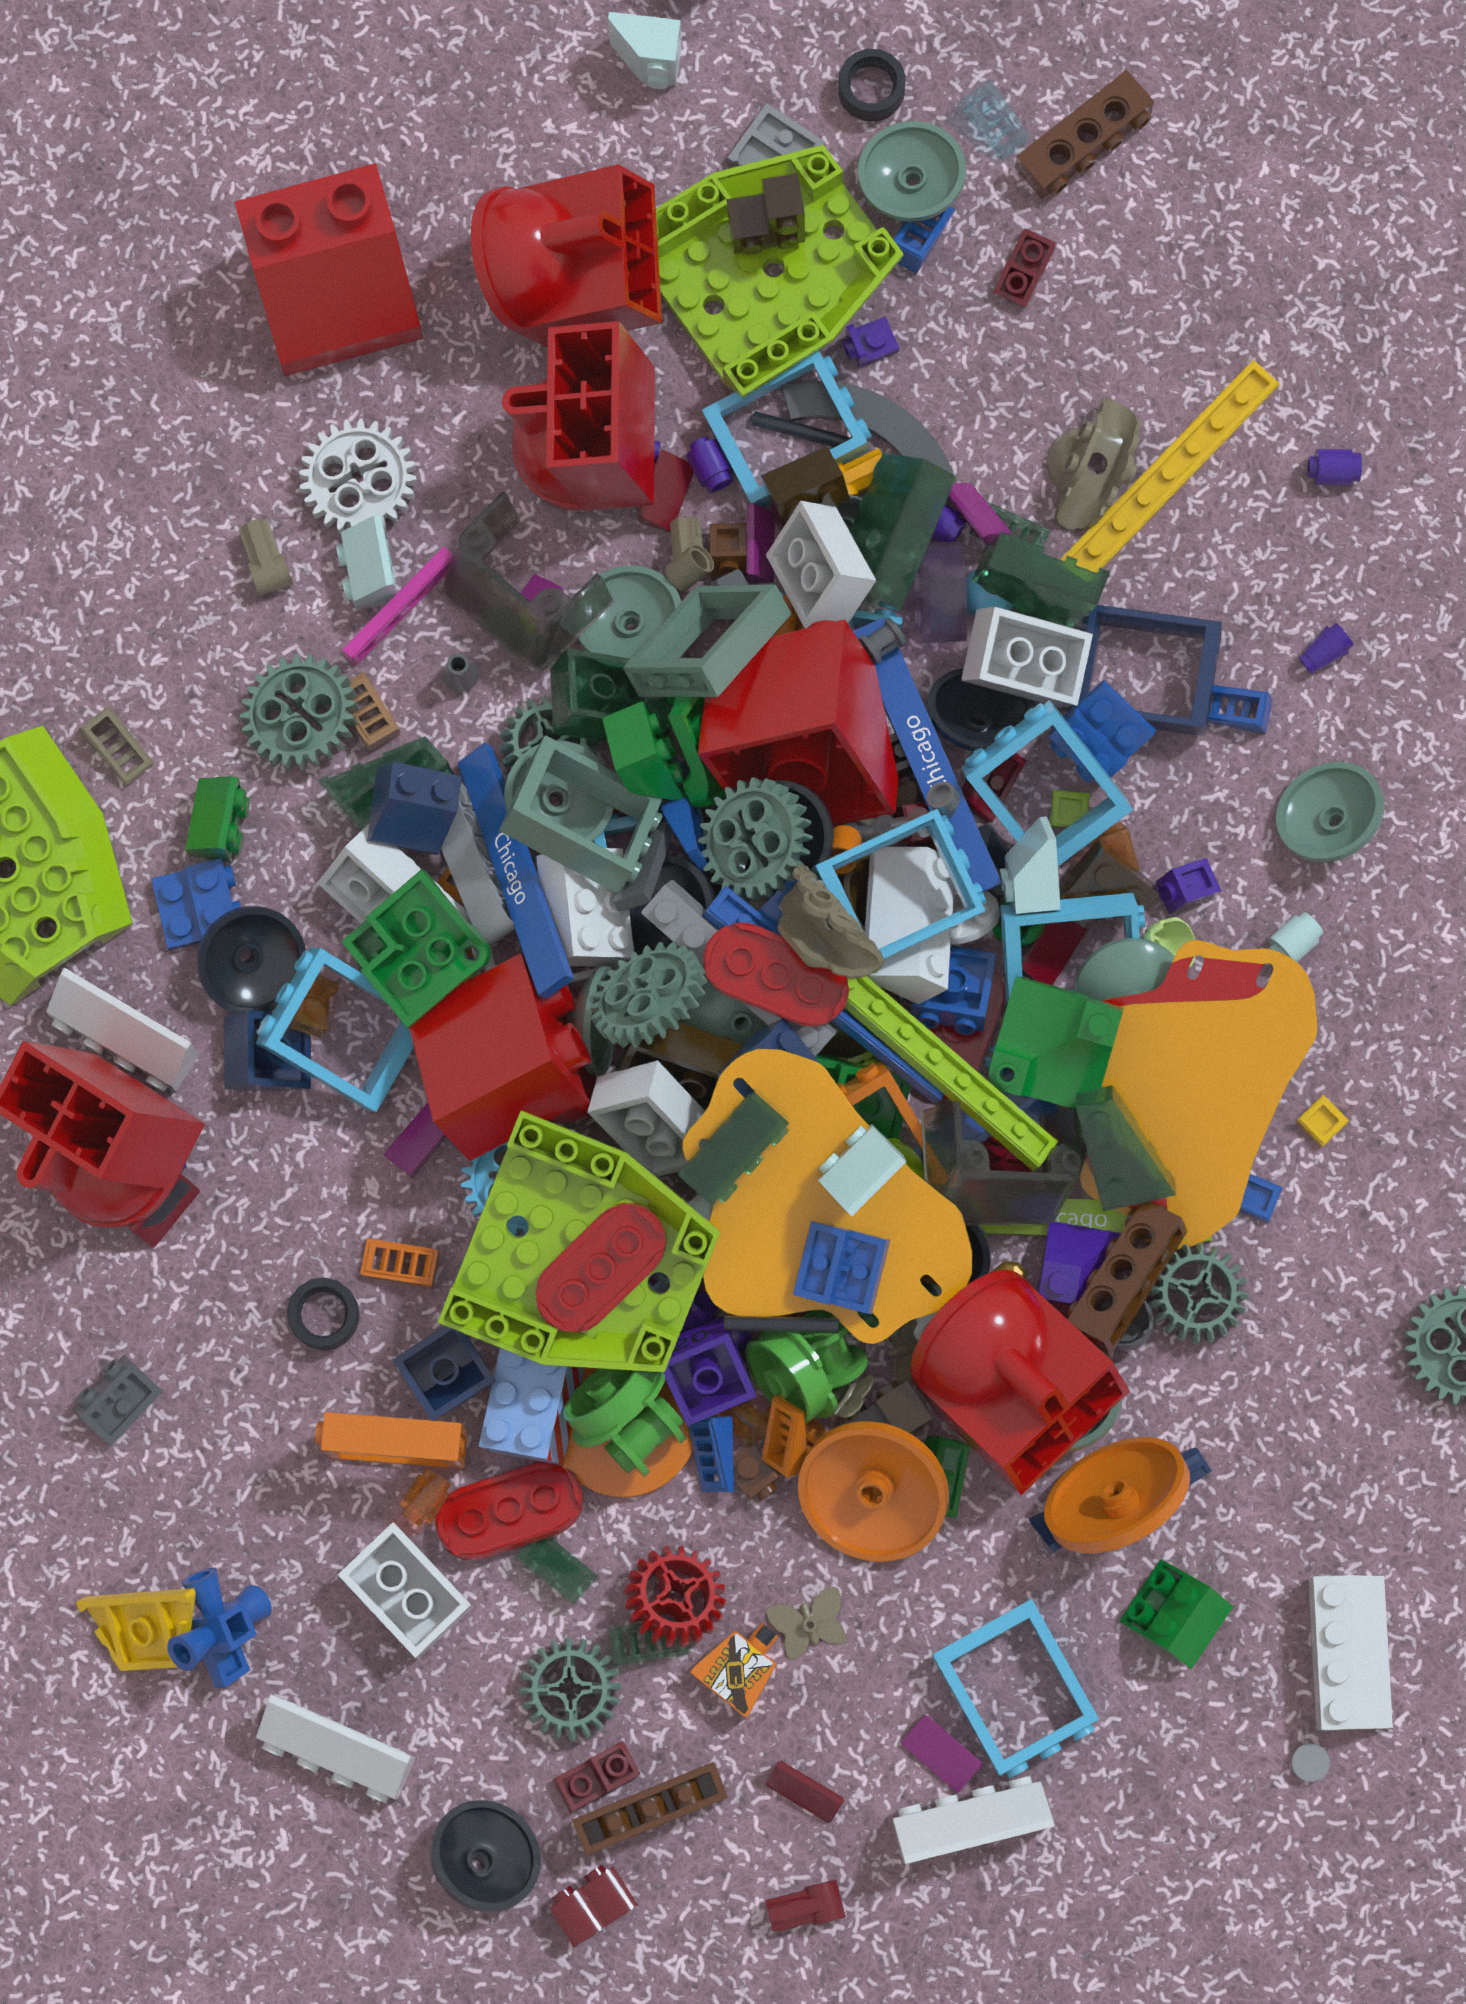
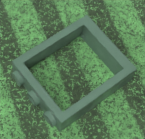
[623,584,791,697]
[499,735,663,894]

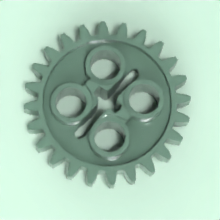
[240,654,359,771]
[698,778,813,900]
[590,942,707,1047]
[1403,1285,1466,1406]

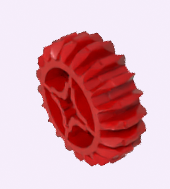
[624,1545,726,1648]

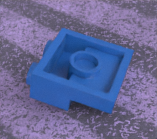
[1049,680,1156,787]
[151,858,242,951]
[911,946,997,1035]

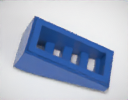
[893,207,955,273]
[1190,685,1272,734]
[660,795,709,873]
[688,1416,734,1492]

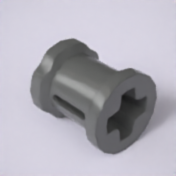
[858,618,907,665]

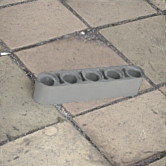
[441,782,515,945]

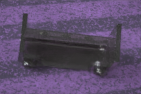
[443,491,614,672]
[921,1101,1083,1226]

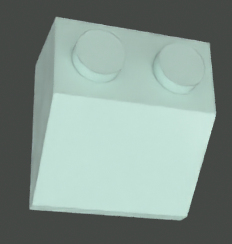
[608,12,682,89]
[336,514,397,610]
[999,816,1061,914]
[818,1124,906,1216]

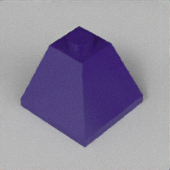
[1037,1220,1121,1306]

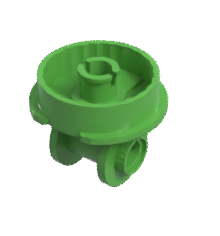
[746,1310,868,1424]
[563,1368,686,1477]

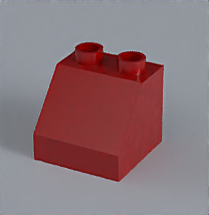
[234,163,423,377]
[698,619,898,827]

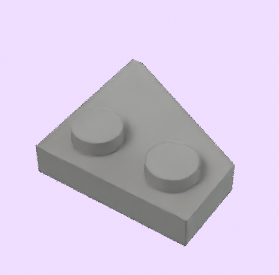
[727,103,825,166]

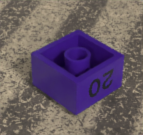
[663,1316,757,1426]

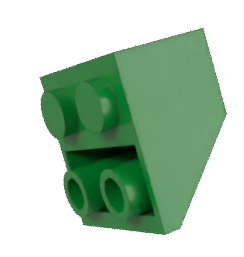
[602,701,685,801]
[185,776,250,863]
[1119,1559,1234,1669]

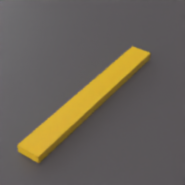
[1056,360,1280,589]

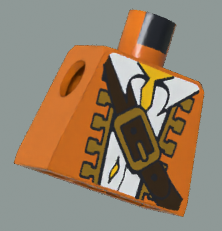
[690,1623,778,1718]

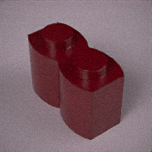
[549,1864,638,1947]

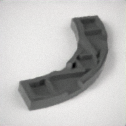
[782,381,957,498]

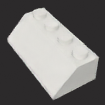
[317,824,472,925]
[865,847,954,1004]
[46,968,200,1092]
[1308,1575,1393,1731]
[256,1695,416,1803]
[892,1776,1055,1864]

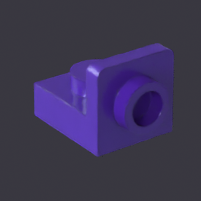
[842,316,900,368]
[1155,858,1221,914]

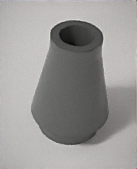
[442,653,479,692]

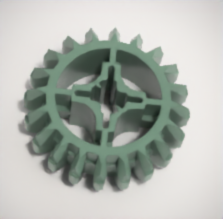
[499,695,598,767]
[1148,1243,1249,1344]
[519,1637,622,1741]

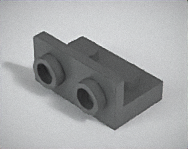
[73,1355,163,1446]

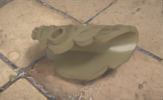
[1046,397,1141,530]
[778,863,884,978]

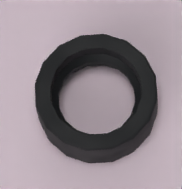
[838,48,906,122]
[287,1277,360,1350]

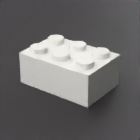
[766,501,876,629]
[961,607,1093,707]
[536,848,634,967]
[588,1061,716,1177]
[338,1522,473,1659]

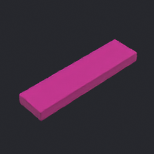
[342,546,455,666]

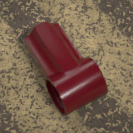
[765,1879,846,1932]

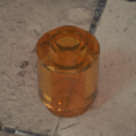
[399,1468,452,1527]

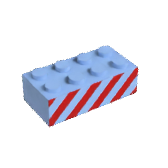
[478,1348,584,1465]

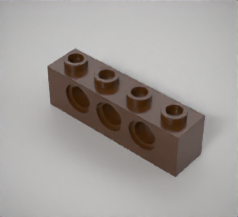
[1014,70,1154,199]
[1067,1198,1188,1356]
[572,1762,728,1856]

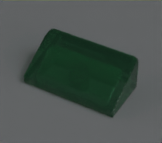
[515,1537,598,1606]

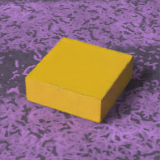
[1296,1095,1349,1147]

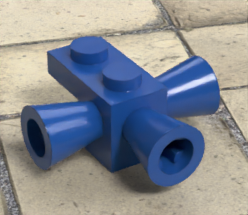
[167,1568,272,1688]

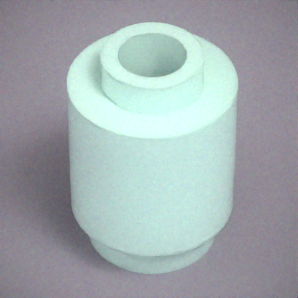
[1268,912,1323,962]

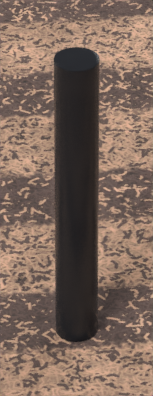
[751,411,852,447]
[724,1316,839,1334]

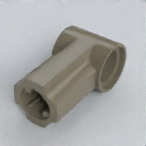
[665,516,714,591]
[239,519,294,596]

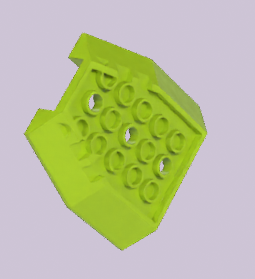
[656,145,904,398]
[0,725,133,1006]
[437,1110,721,1372]

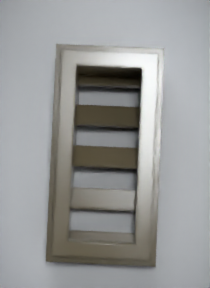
[78,706,154,786]

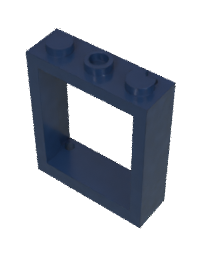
[1073,604,1222,737]

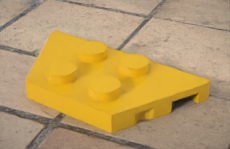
[76,1588,196,1671]

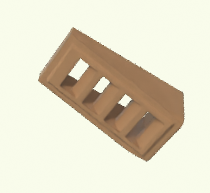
[349,672,401,752]

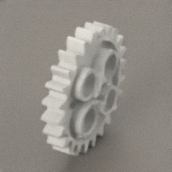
[299,418,417,534]

